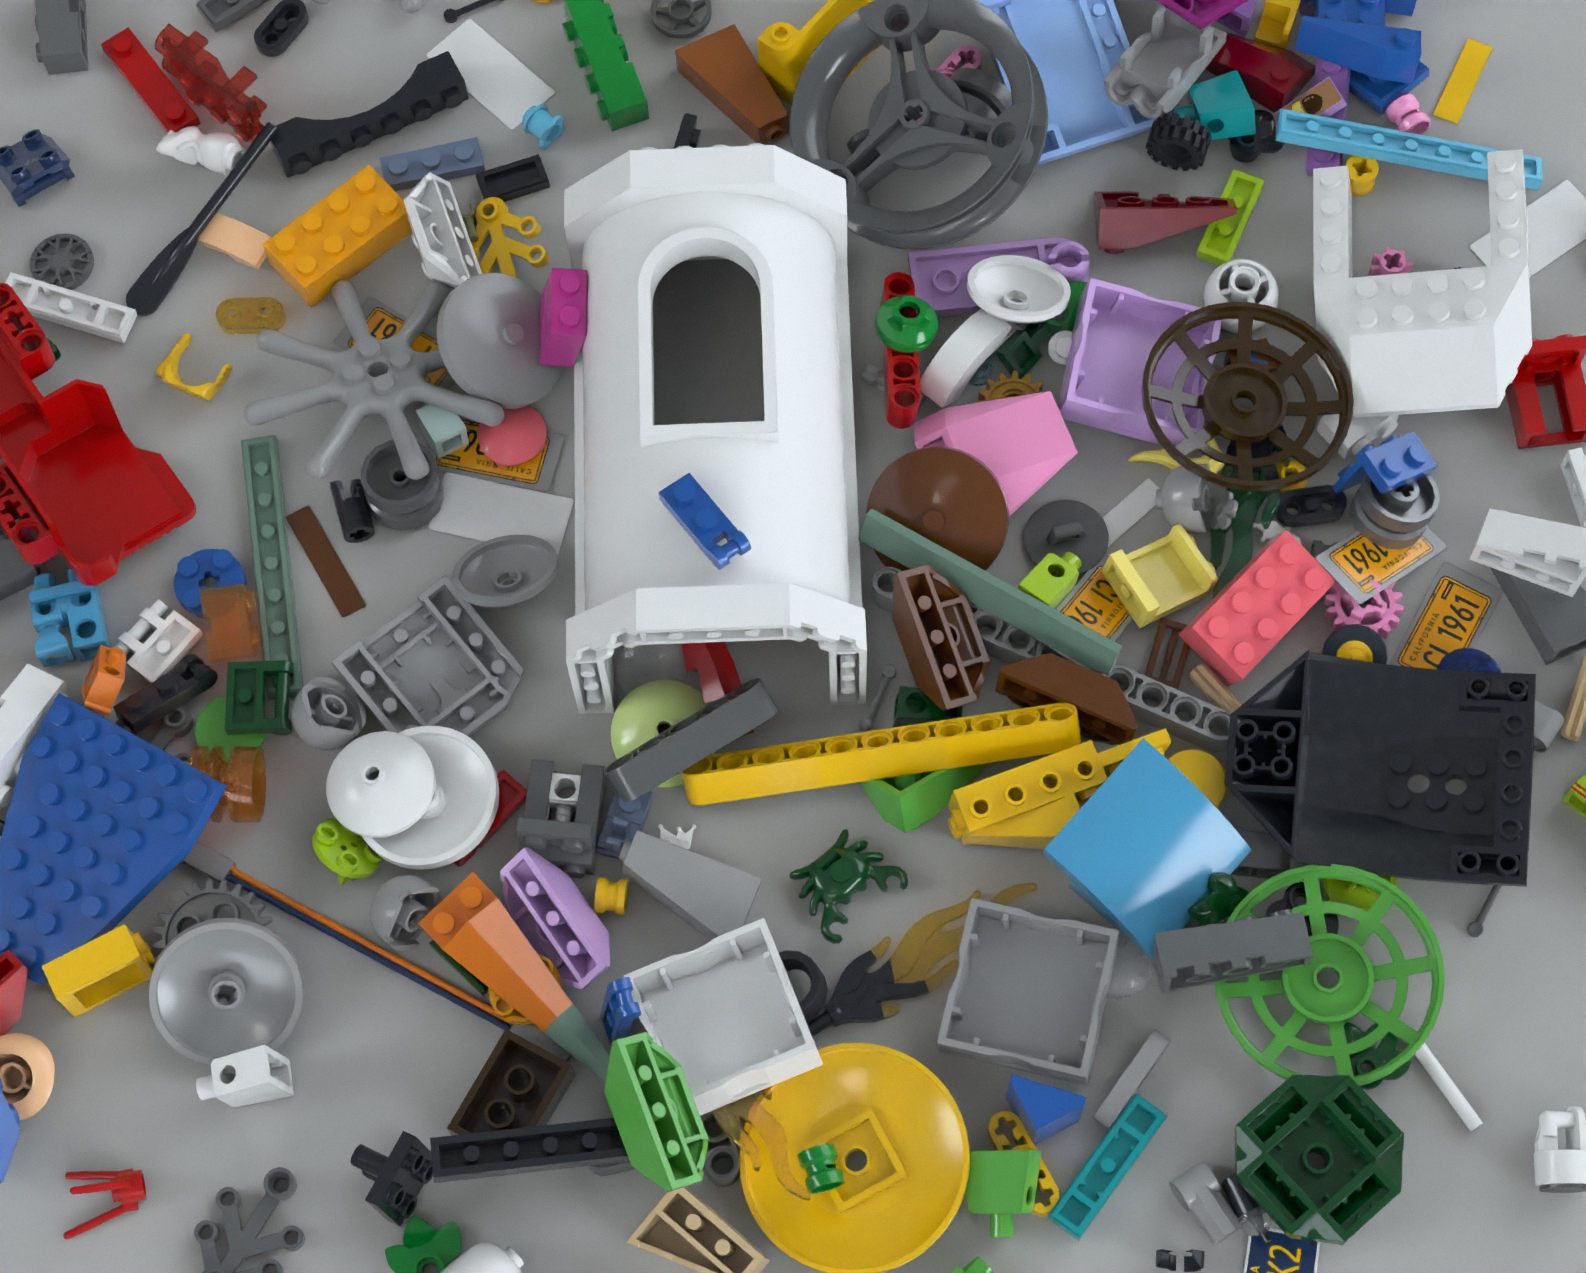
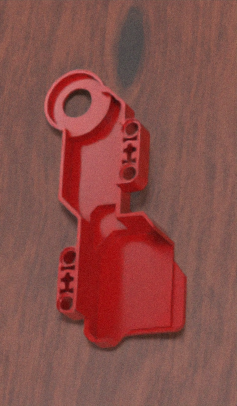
[0,283,196,586]

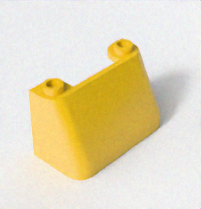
[757,0,877,105]

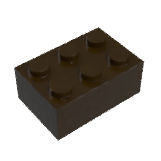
[447,1029,575,1135]

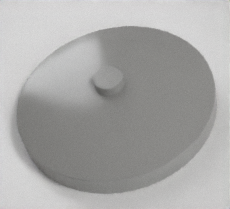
[437,273,564,409]
[149,918,303,1066]

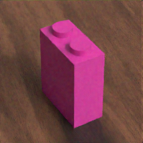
[539,267,587,367]

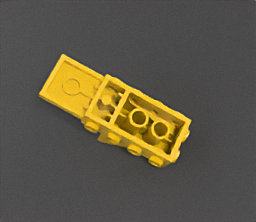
[947,728,1172,850]

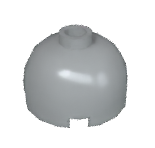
[1156,464,1214,534]
[291,677,366,750]
[369,874,443,951]

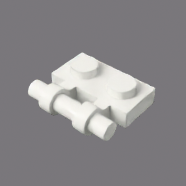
[115,599,203,684]

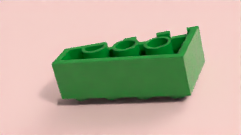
[562,0,649,131]

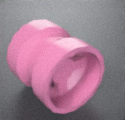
[1385,94,1431,135]

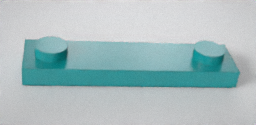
[1047,1093,1167,1241]

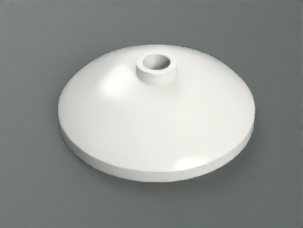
[967,255,1071,323]
[326,731,436,838]

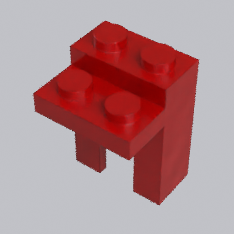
[1505,334,1586,449]

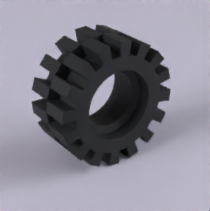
[1146,113,1211,171]

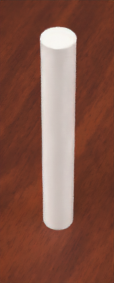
[1407,1043,1483,1132]

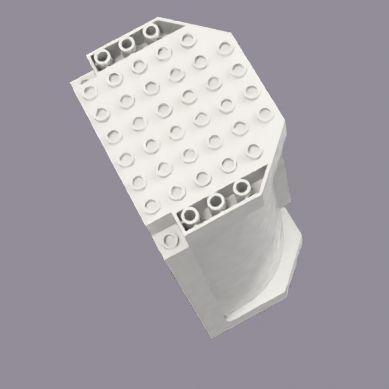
[564,143,867,714]

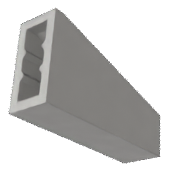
[619,830,762,941]

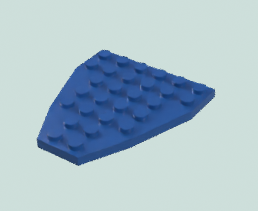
[0,693,227,985]

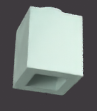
[416,403,469,459]

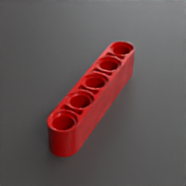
[880,272,921,429]

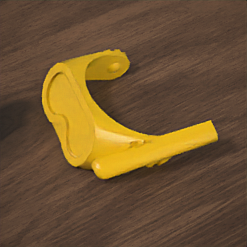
[156,333,232,402]

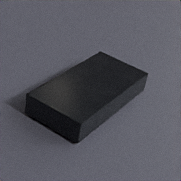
[475,154,550,202]

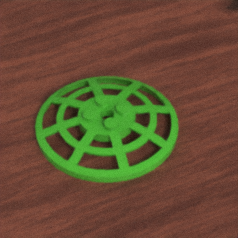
[1215,864,1445,1086]

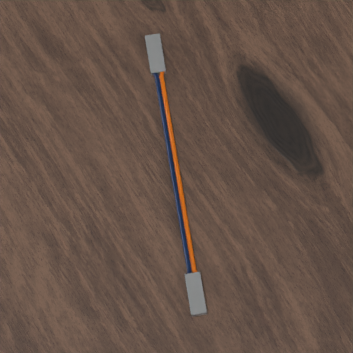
[181,841,572,1062]

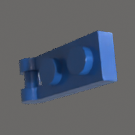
[659,473,751,570]
[600,977,642,1046]

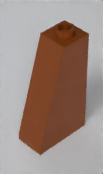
[675,24,789,144]

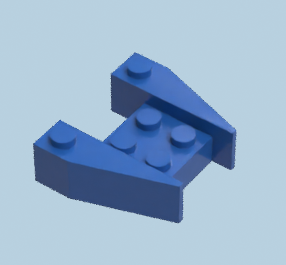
[1295,0,1422,84]

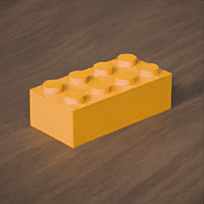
[263,165,412,308]

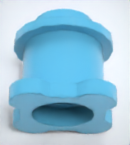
[522,104,565,150]

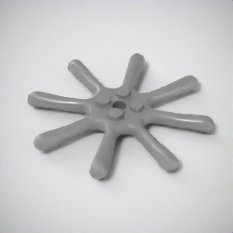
[244,280,505,480]

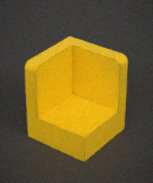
[1254,0,1301,49]

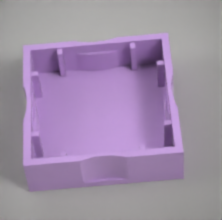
[1058,278,1222,446]

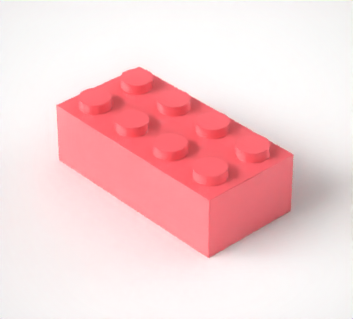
[1178,530,1336,686]

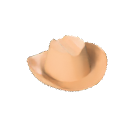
[0,1033,55,1120]

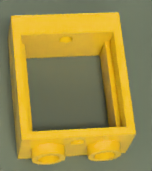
[42,924,156,1018]

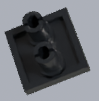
[350,1131,433,1227]

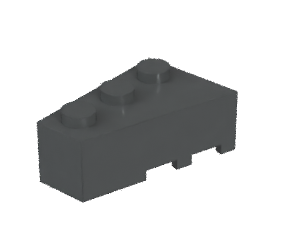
[35,0,88,75]

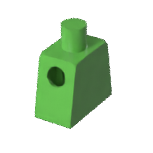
[965,1150,1041,1238]

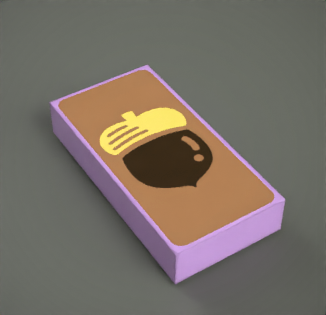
[1272,77,1347,122]

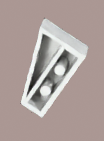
[1469,508,1586,597]

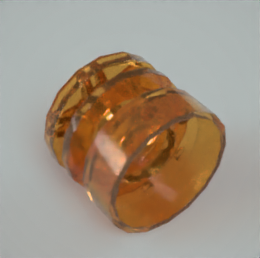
[190,746,266,822]

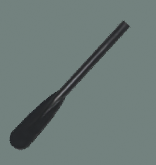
[126,122,279,316]

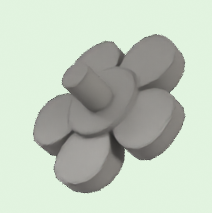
[1210,491,1238,530]

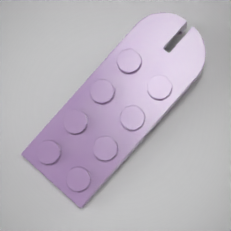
[908,238,1090,317]

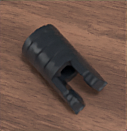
[330,479,375,543]

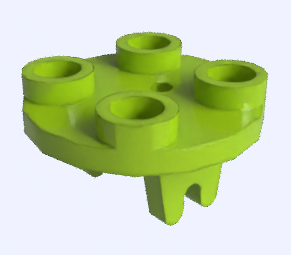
[312,818,383,885]

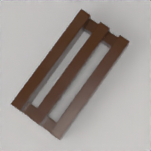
[1144,618,1190,690]

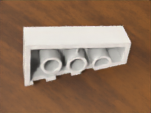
[0,663,73,810]

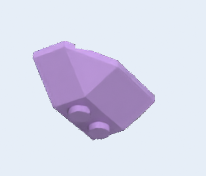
[500,847,610,989]

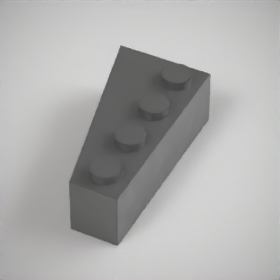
[1152,909,1313,993]

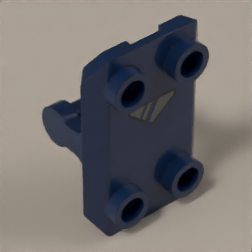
[0,129,75,208]

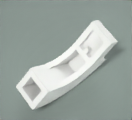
[920,309,1022,408]

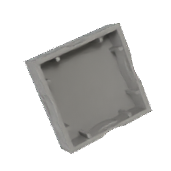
[937,898,1120,1086]

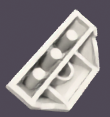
[404,172,482,288]

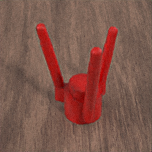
[63,1168,147,1239]

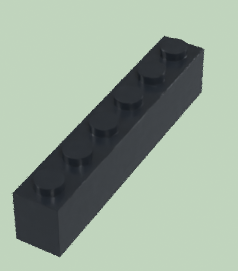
[430,1118,630,1183]

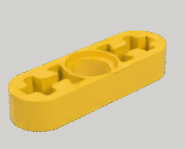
[987,1111,1060,1217]

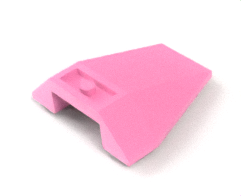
[914,391,1078,517]

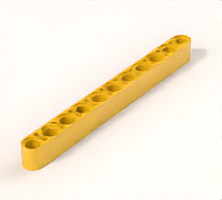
[681,703,1081,805]

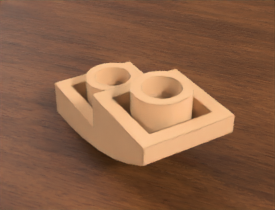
[198,213,271,269]

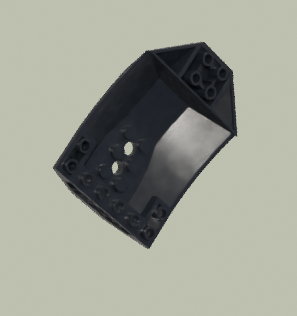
[1224,649,1536,887]

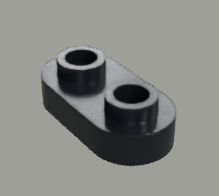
[254,0,309,57]
[1275,485,1347,528]

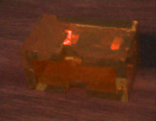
[199,584,261,661]

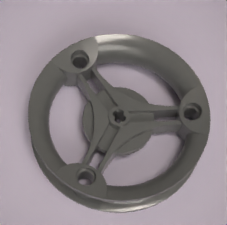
[790,0,1048,250]

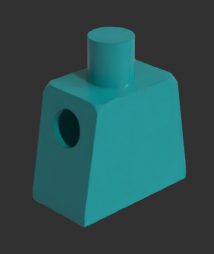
[1172,70,1256,140]

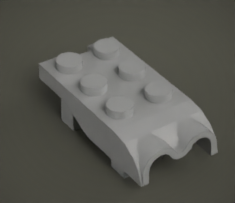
[1104,6,1227,119]

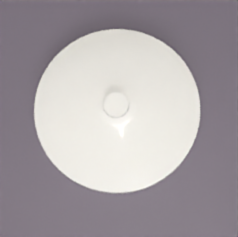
[362,726,499,870]

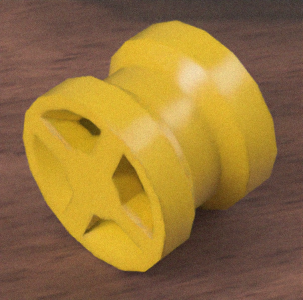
[1345,155,1379,196]
[594,877,629,916]

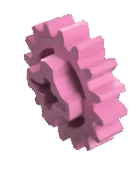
[1323,580,1404,639]

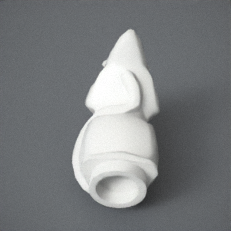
[156,126,246,177]

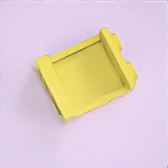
[1101,524,1218,628]

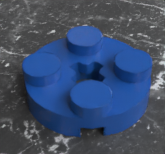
[174,549,247,619]

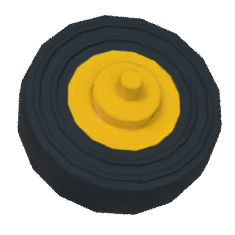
[1321,624,1388,664]

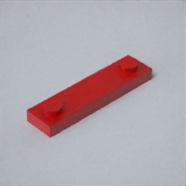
[101,27,201,134]

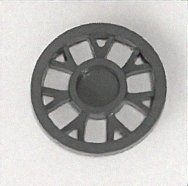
[30,233,94,290]

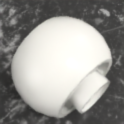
[1203,259,1279,334]

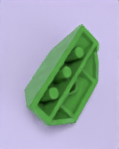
[604,1032,709,1192]

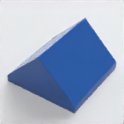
[1006,1074,1087,1145]

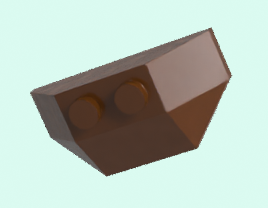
[892,565,990,711]
[995,653,1138,745]

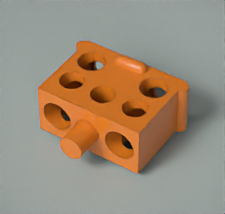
[81,644,126,716]

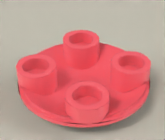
[478,406,547,467]

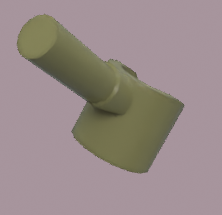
[461,203,478,242]

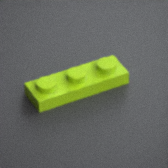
[1196,169,1265,266]

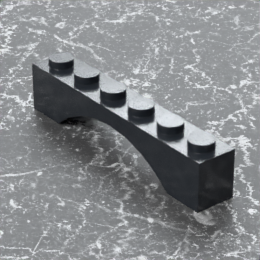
[270,51,469,178]

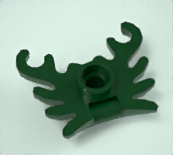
[789,829,908,944]

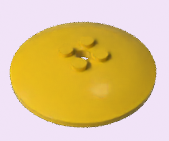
[739,1043,970,1273]

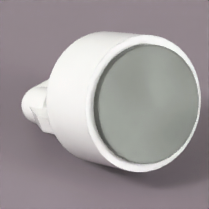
[1533,1106,1586,1193]

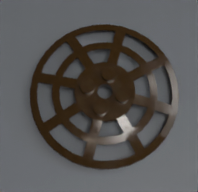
[1141,302,1354,491]

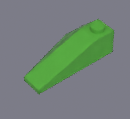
[860,763,989,833]

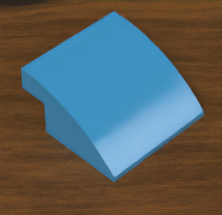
[1043,738,1252,961]

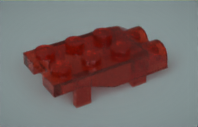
[154,23,267,142]

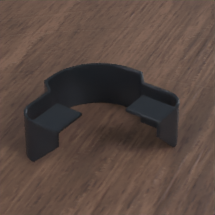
[1156,1249,1205,1272]

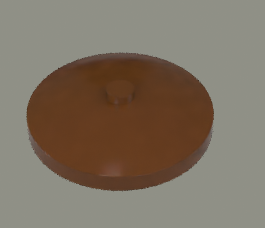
[866,446,1009,571]

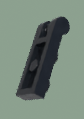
[113,654,218,734]

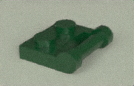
[225,660,294,735]

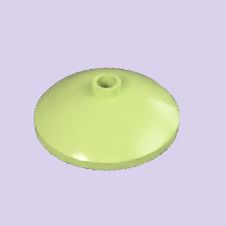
[611,680,716,788]

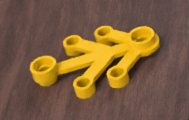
[471,197,549,278]

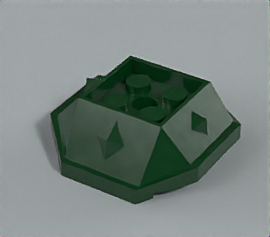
[1235,1075,1404,1245]

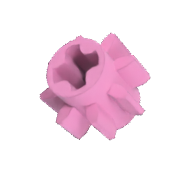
[1368,247,1413,276]

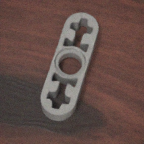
[1094,1029,1171,1129]

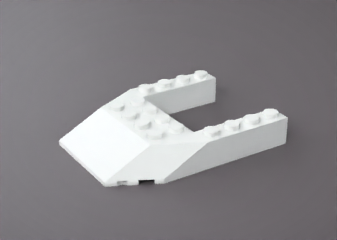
[1313,149,1532,418]

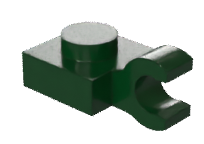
[995,322,1053,379]

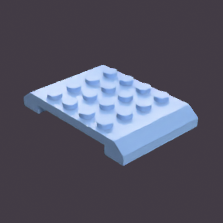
[976,0,1156,165]

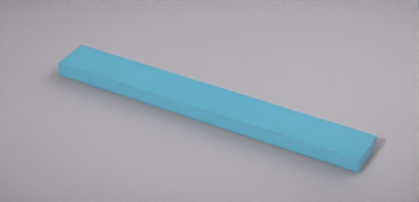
[1276,108,1543,190]

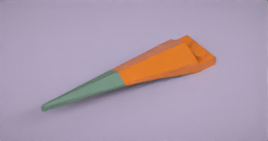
[418,872,610,1083]

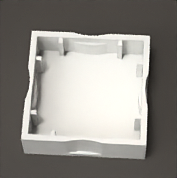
[623,918,823,1115]

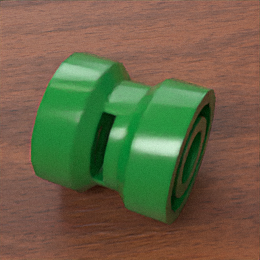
[797,1144,845,1194]

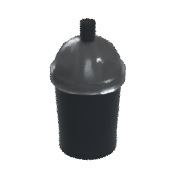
[1220,1174,1273,1243]

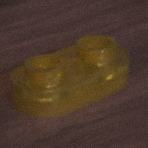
[216,297,286,334]

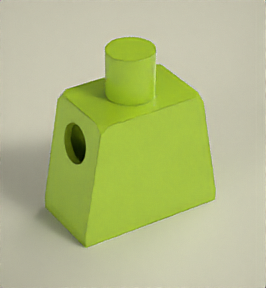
[1018,552,1082,609]

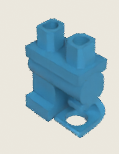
[28,569,112,668]

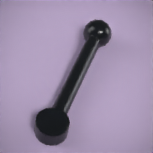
[444,0,504,23]

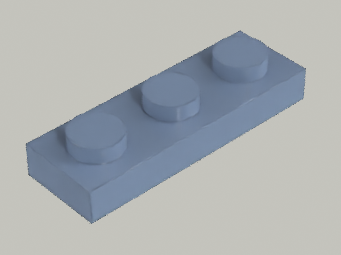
[380,137,485,191]

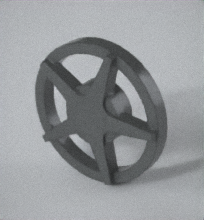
[650,0,712,39]

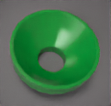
[875,295,938,353]

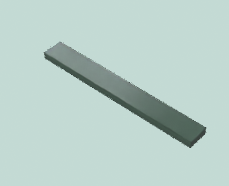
[241,435,304,701]
[858,509,1123,676]

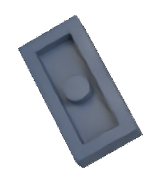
[596,788,653,859]

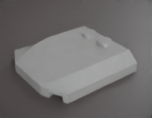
[331,575,524,737]

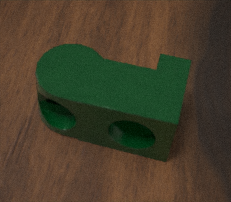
[893,686,963,727]

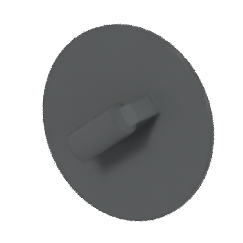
[1024,500,1109,575]

